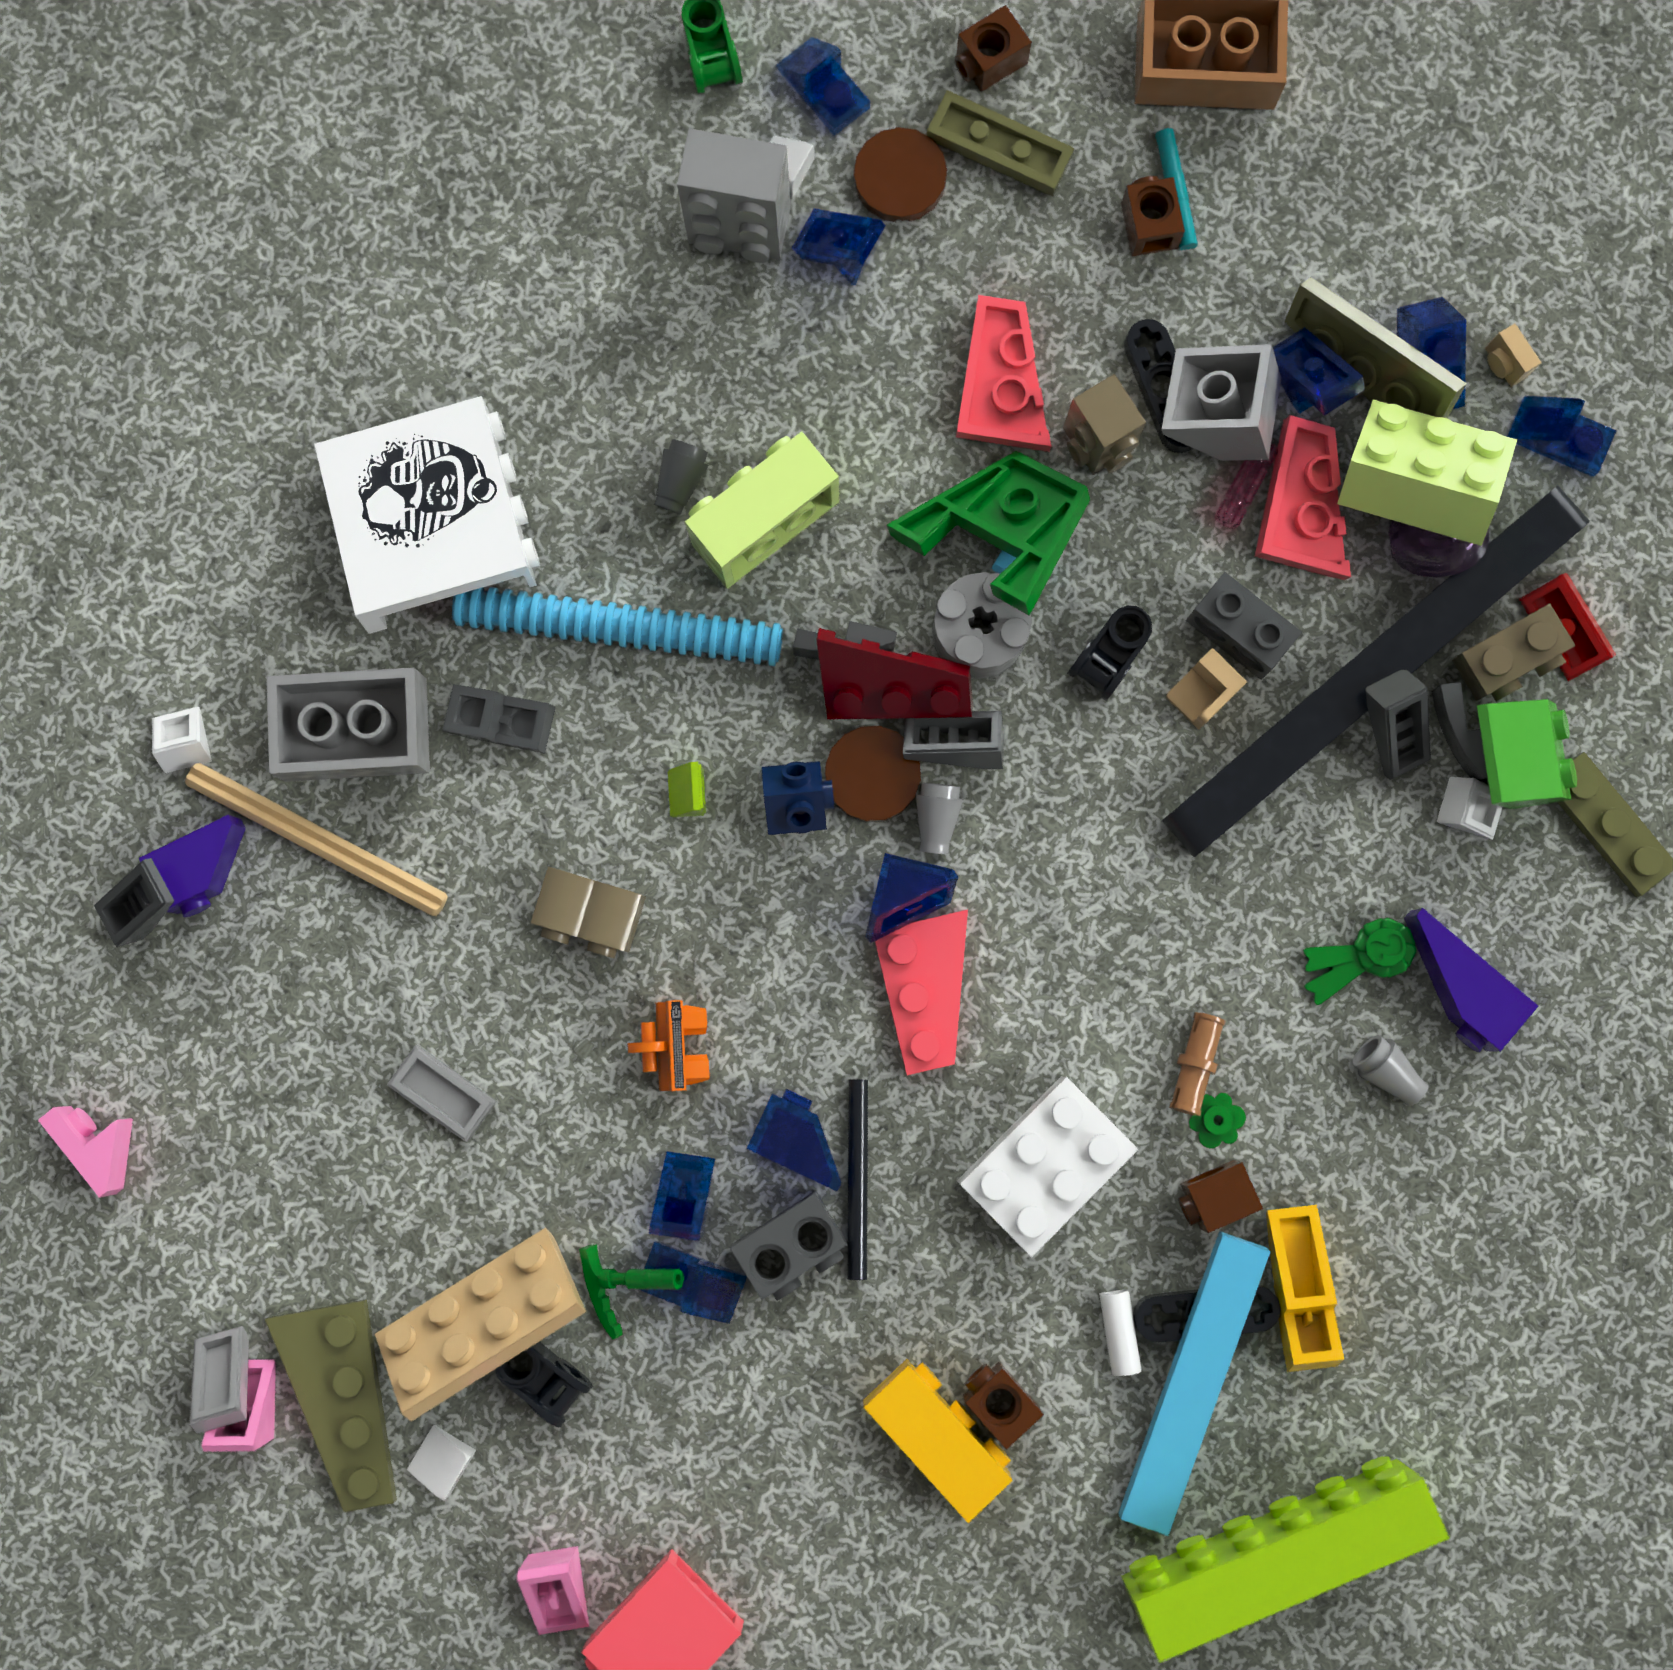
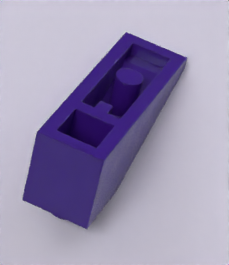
[1404,908,1538,1052]

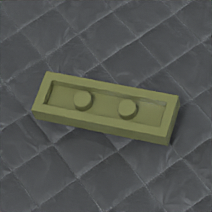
[926,90,1075,197]
[1558,752,1673,897]

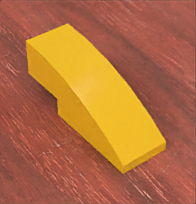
[1266,1205,1344,1372]

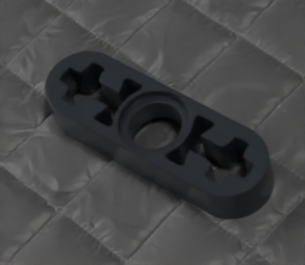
[1124,319,1194,453]
[1133,1285,1281,1342]

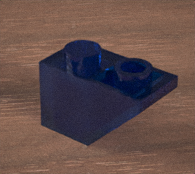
[1397,296,1466,409]

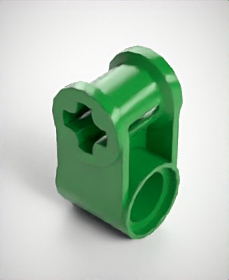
[681,0,743,94]

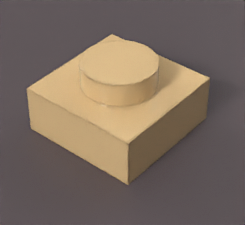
[1485,323,1542,387]

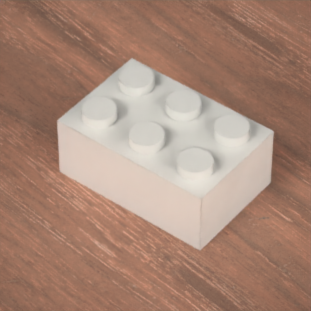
[957,1076,1139,1257]

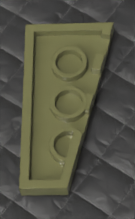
[1284,277,1467,419]
[265,1299,397,1512]

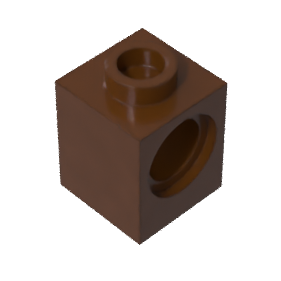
[954,5,1032,92]
[1121,176,1185,257]
[1178,1160,1263,1233]
[963,1362,1044,1450]

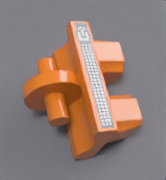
[627,1000,710,1091]

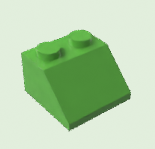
[1477,699,1577,809]

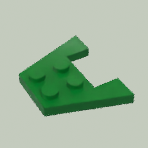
[886,451,1090,616]

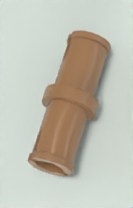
[1169,1012,1226,1117]

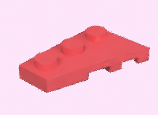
[956,295,1051,452]
[1254,415,1351,580]
[873,910,968,1075]

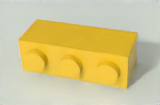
[863,1359,1013,1523]

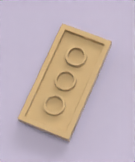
[375,1227,586,1421]

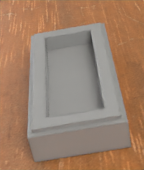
[387,1044,497,1142]
[190,1326,249,1434]

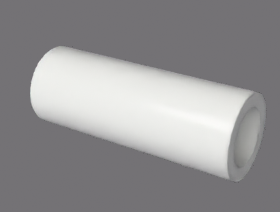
[1099,1289,1142,1376]

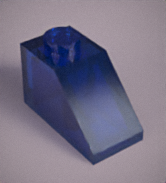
[746,1088,842,1192]

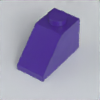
[139,815,246,917]

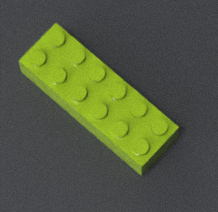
[1121,1456,1450,1663]

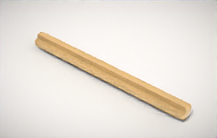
[185,763,448,916]

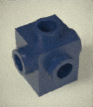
[762,761,835,835]

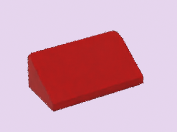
[1519,573,1616,681]

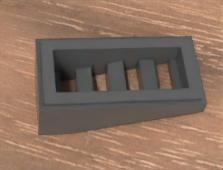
[1365,670,1431,780]
[903,711,1004,769]
[94,858,174,947]

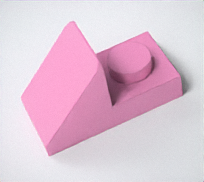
[38,1106,133,1198]

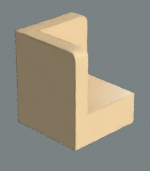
[1166,648,1247,730]

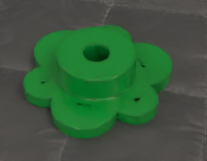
[1189,1093,1246,1148]

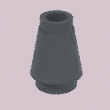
[654,439,708,514]

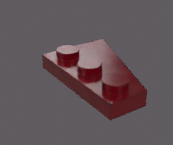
[816,628,973,720]

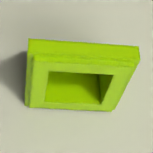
[668,762,706,817]

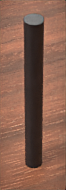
[847,1079,868,1280]

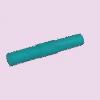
[1155,128,1198,251]

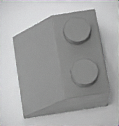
[1162,344,1281,461]

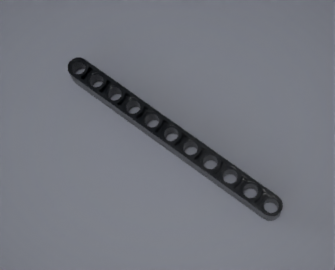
[1162,486,1590,857]

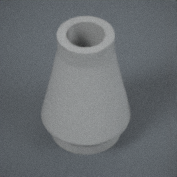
[916,783,964,854]
[1353,1035,1429,1106]

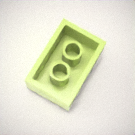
[1337,400,1517,546]
[685,431,839,589]

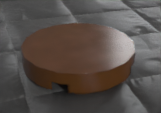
[854,127,947,222]
[825,726,921,822]

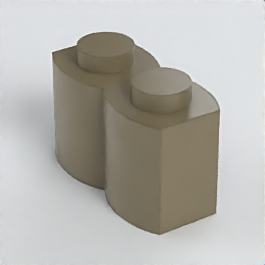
[531,867,646,959]

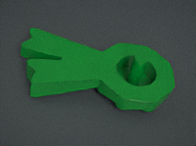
[1303,917,1417,1005]

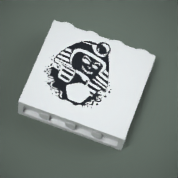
[314,396,540,634]

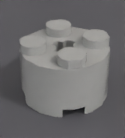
[932,572,1032,679]

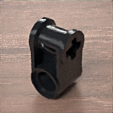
[1067,605,1152,701]
[495,1341,593,1428]

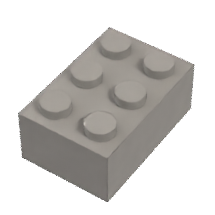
[677,128,791,263]
[266,667,430,782]

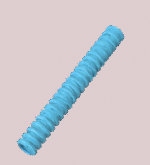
[452,587,783,667]

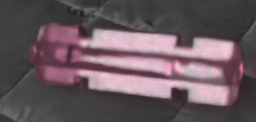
[1215,443,1278,529]

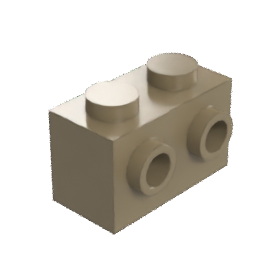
[1063,374,1146,475]
[1452,604,1576,701]

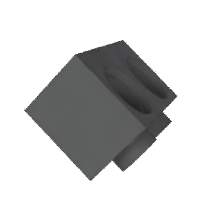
[1186,572,1302,680]
[730,1190,847,1300]

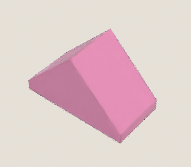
[201,1359,276,1452]
[517,1546,589,1635]

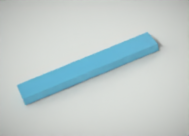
[1118,1231,1270,1536]

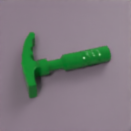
[579,1244,684,1340]

